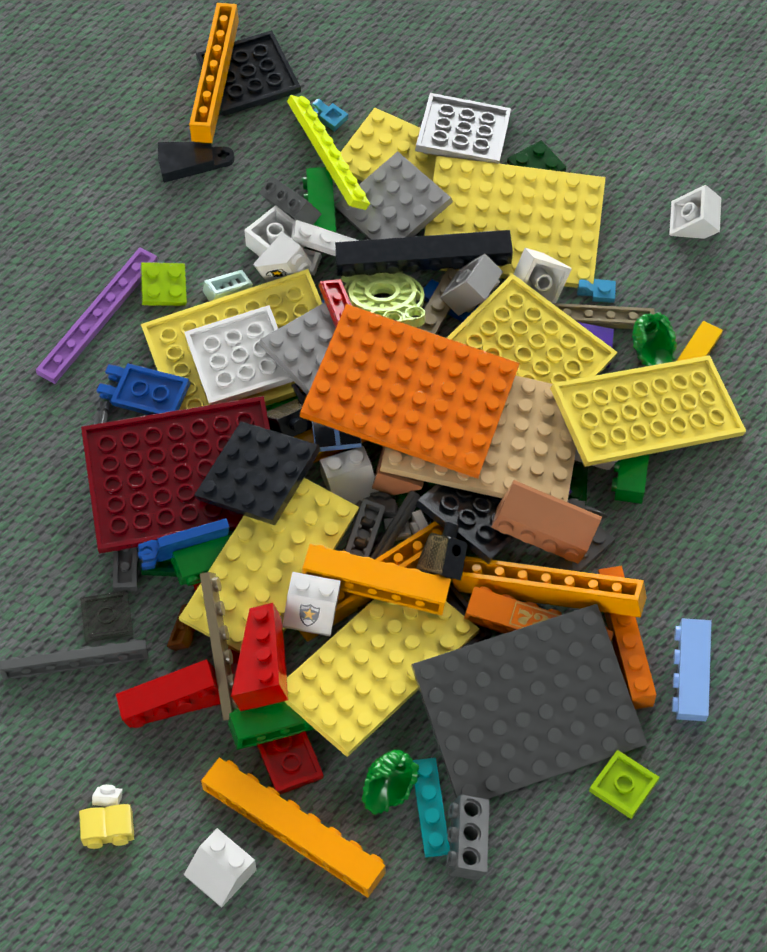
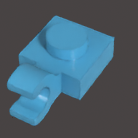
[312,99,348,132]
[577,279,616,303]

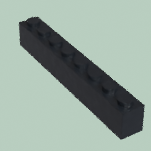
[335,230,513,277]

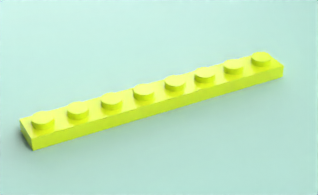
[287,95,370,210]

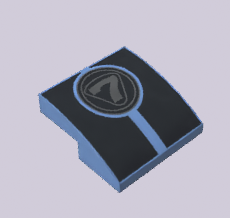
[312,421,362,452]

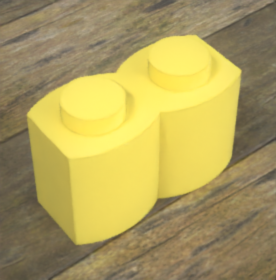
[79,804,134,849]

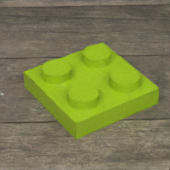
[140,262,187,306]
[589,750,660,819]

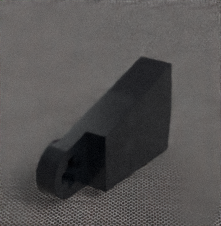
[158,142,235,183]

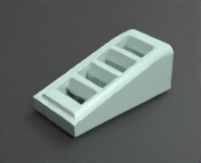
[203,270,253,301]

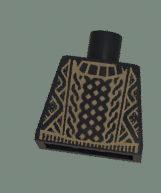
[267,399,312,437]
[416,522,467,581]

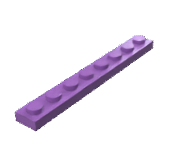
[36,247,158,384]

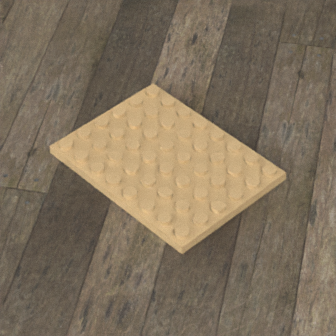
[380,376,576,502]

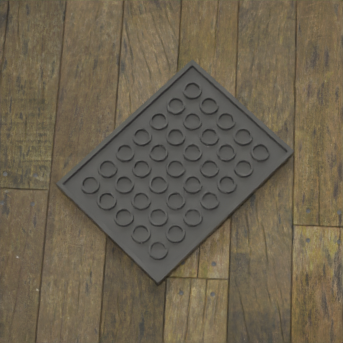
[411,604,647,799]

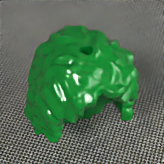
[632,312,677,367]
[362,750,419,815]

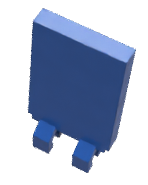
[97,363,191,415]
[138,518,229,570]

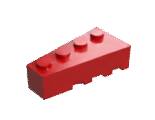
[231,603,288,711]
[116,659,221,728]

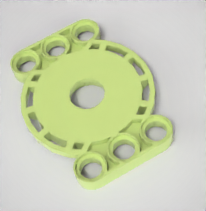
[341,272,425,327]

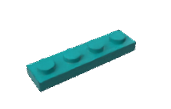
[413,757,450,858]

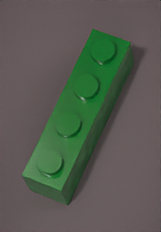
[303,167,336,233]
[611,454,649,504]
[171,534,232,586]
[228,701,314,750]

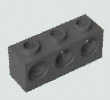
[259,176,321,225]
[345,498,386,557]
[447,795,489,880]

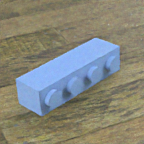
[672,618,711,722]

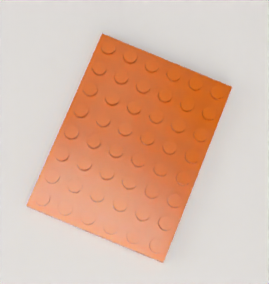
[300,304,520,479]

